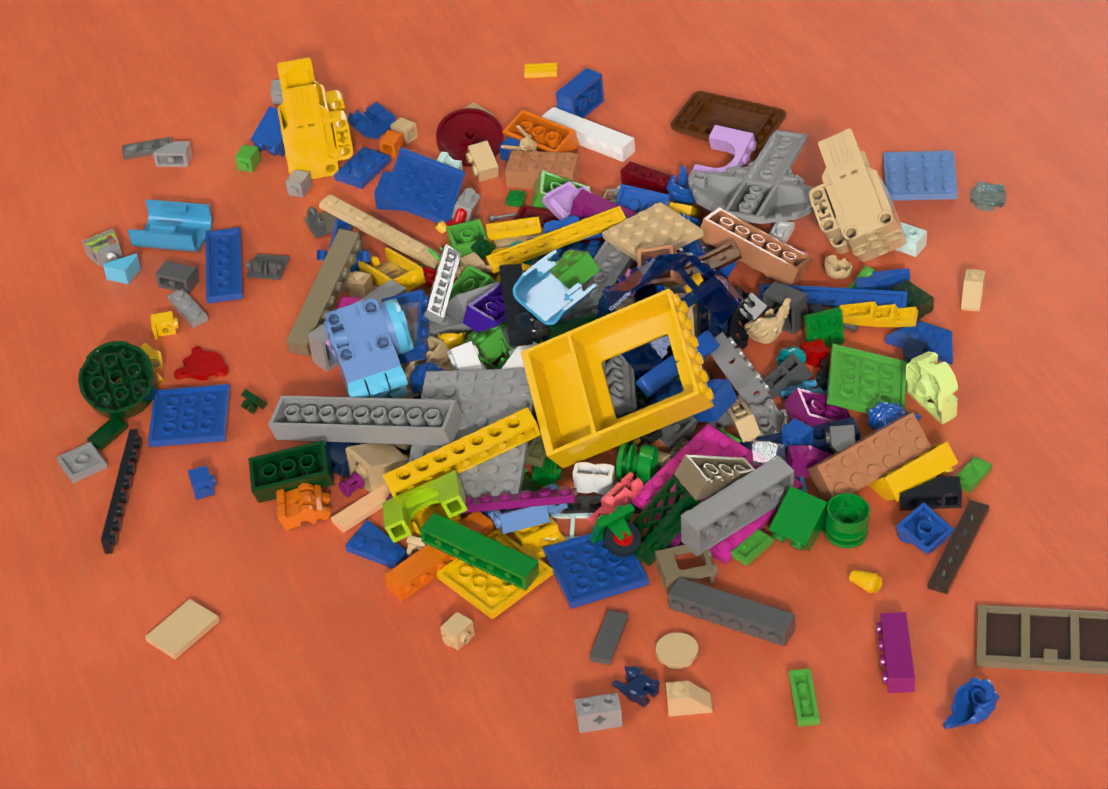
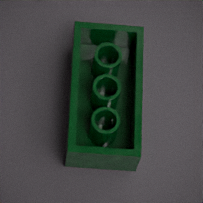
[248,440,335,503]

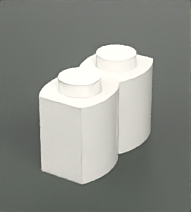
[573,462,616,495]

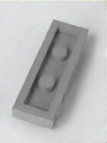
[167,288,208,328]

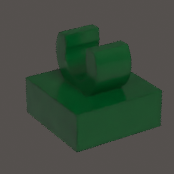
[241,389,267,414]

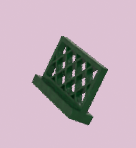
[632,474,701,566]

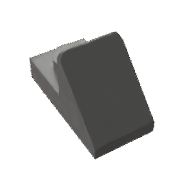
[660,416,698,450]

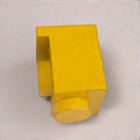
[150,311,179,340]

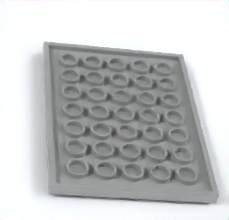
[409,368,534,498]

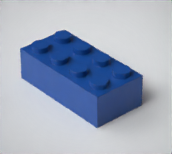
[649,379,738,422]

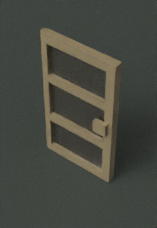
[976,605,1108,674]

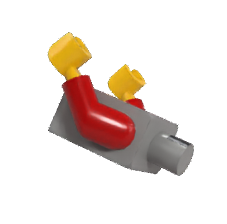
[435,188,481,234]

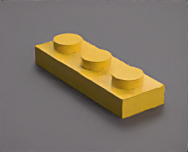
[486,217,541,240]

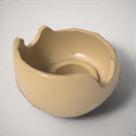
[824,255,853,279]

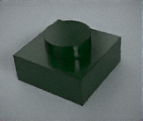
[471,235,497,259]

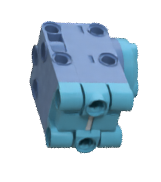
[323,298,414,398]

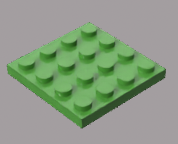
[826,343,907,414]

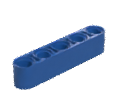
[636,330,720,398]

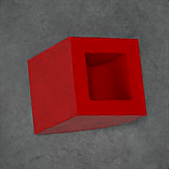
[800,339,828,367]

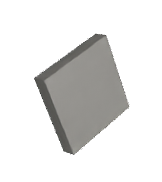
[56,442,108,484]

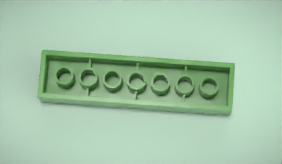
[464,250,600,363]

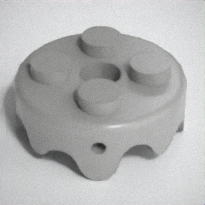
[749,399,789,437]

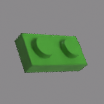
[957,457,992,493]

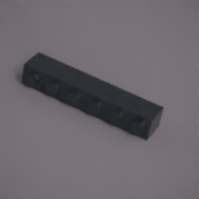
[499,263,536,347]

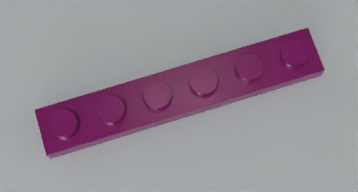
[463,486,578,513]

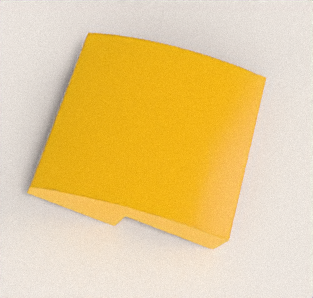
[513,516,567,559]

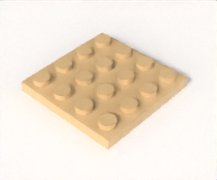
[602,202,704,262]

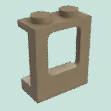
[655,545,717,594]

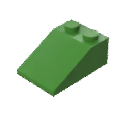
[532,170,590,209]
[445,265,496,315]

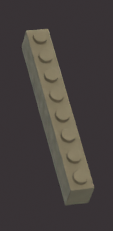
[286,229,363,357]

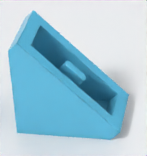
[103,253,141,284]

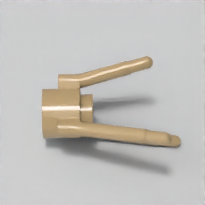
[501,125,537,151]

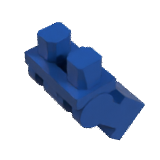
[347,102,396,139]

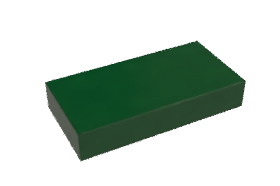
[87,418,128,450]

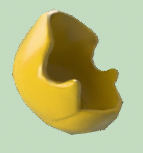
[437,332,466,350]

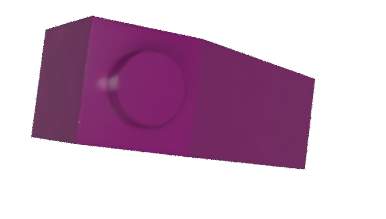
[786,445,833,477]

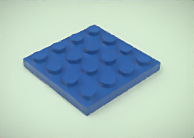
[382,147,465,224]
[148,384,231,447]
[543,533,649,609]

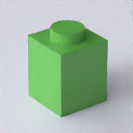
[235,145,261,172]

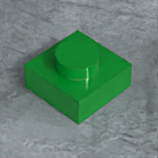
[506,190,527,207]

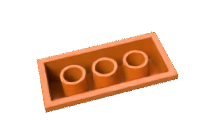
[502,109,579,153]

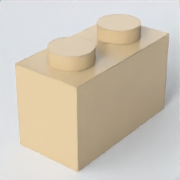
[466,141,499,182]

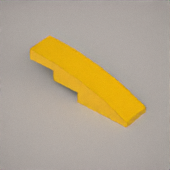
[840,301,918,327]

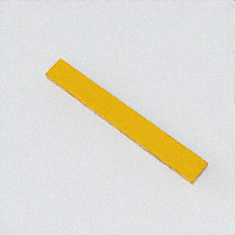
[486,206,626,273]

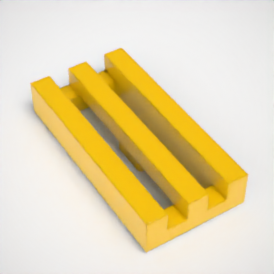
[524,63,558,78]

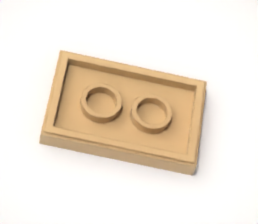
[145,599,220,660]

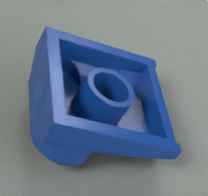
[895,502,954,554]

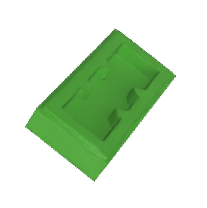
[731,529,774,566]

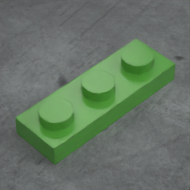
[788,668,820,727]

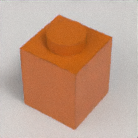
[379,130,405,158]

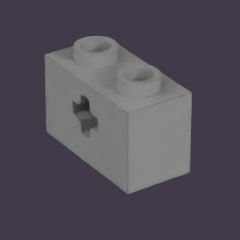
[574,693,623,733]

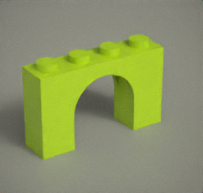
[382,470,468,543]

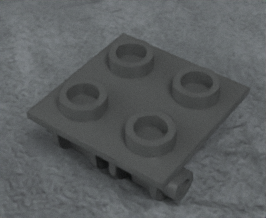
[303,207,341,238]
[246,254,290,280]

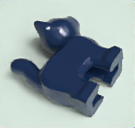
[612,666,660,707]

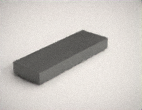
[122,137,172,160]
[590,610,629,665]

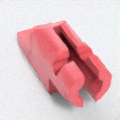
[587,472,644,527]

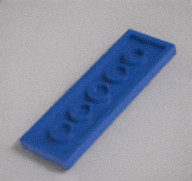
[205,227,243,303]

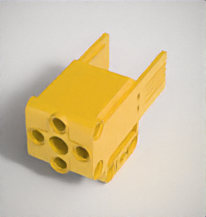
[277,58,353,179]

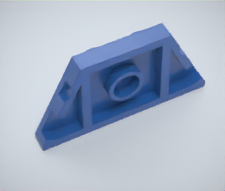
[885,320,953,365]

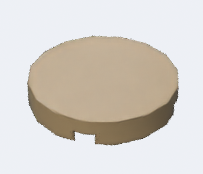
[656,632,698,669]

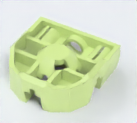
[906,351,958,424]

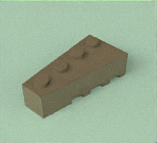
[674,455,754,500]

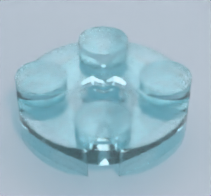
[970,181,1006,211]

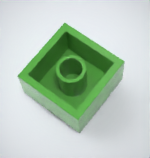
[446,219,490,264]

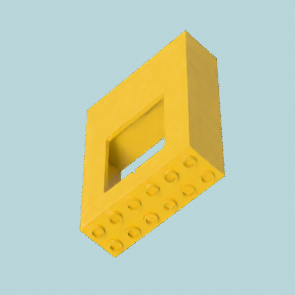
[521,289,714,468]

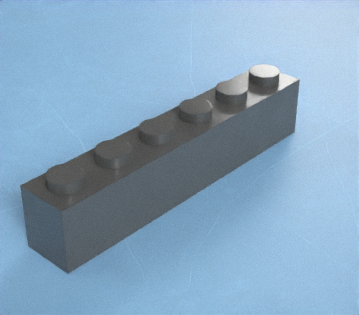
[668,577,795,646]

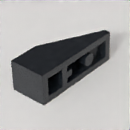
[899,476,962,511]

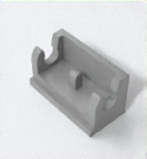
[739,293,767,322]

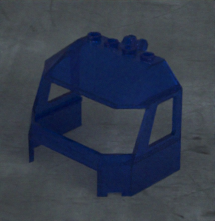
[597,252,744,378]

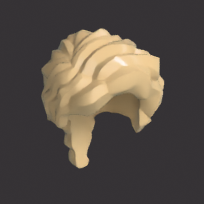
[744,298,791,344]

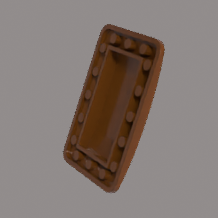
[671,91,786,150]

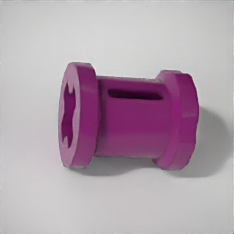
[338,472,365,498]

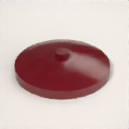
[436,108,504,167]

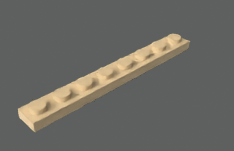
[319,194,441,270]

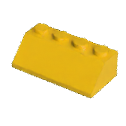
[868,442,958,502]

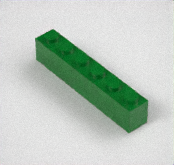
[420,513,539,591]

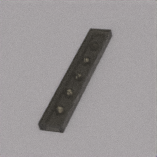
[927,500,989,594]

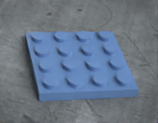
[883,150,958,201]

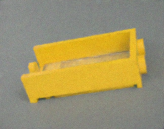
[358,247,426,292]

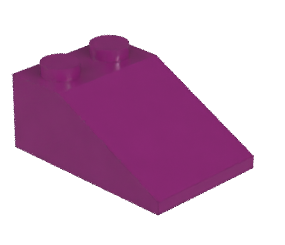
[784,388,851,426]

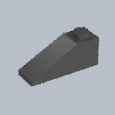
[760,353,812,400]

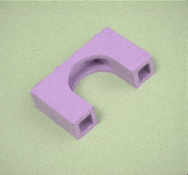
[689,125,756,177]

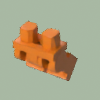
[276,483,331,531]

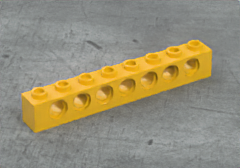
[383,407,541,497]

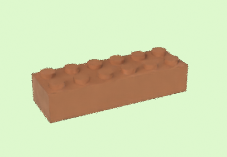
[700,207,813,285]
[807,412,932,503]

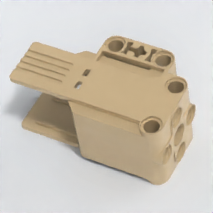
[809,128,907,262]

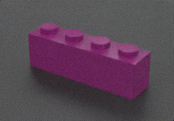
[570,189,638,219]
[876,612,915,693]

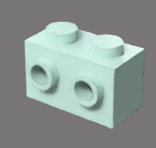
[895,222,927,257]

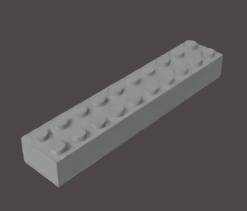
[268,396,463,446]

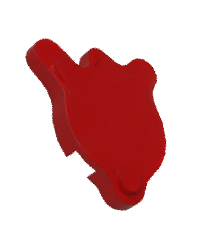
[174,346,229,381]

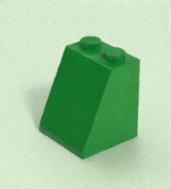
[769,486,828,551]

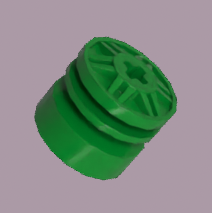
[616,443,659,485]
[824,493,870,549]

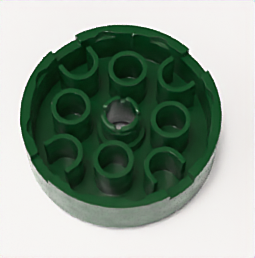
[78,341,158,420]

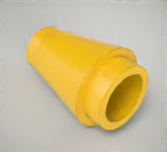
[849,570,882,593]

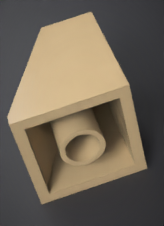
[345,443,409,493]

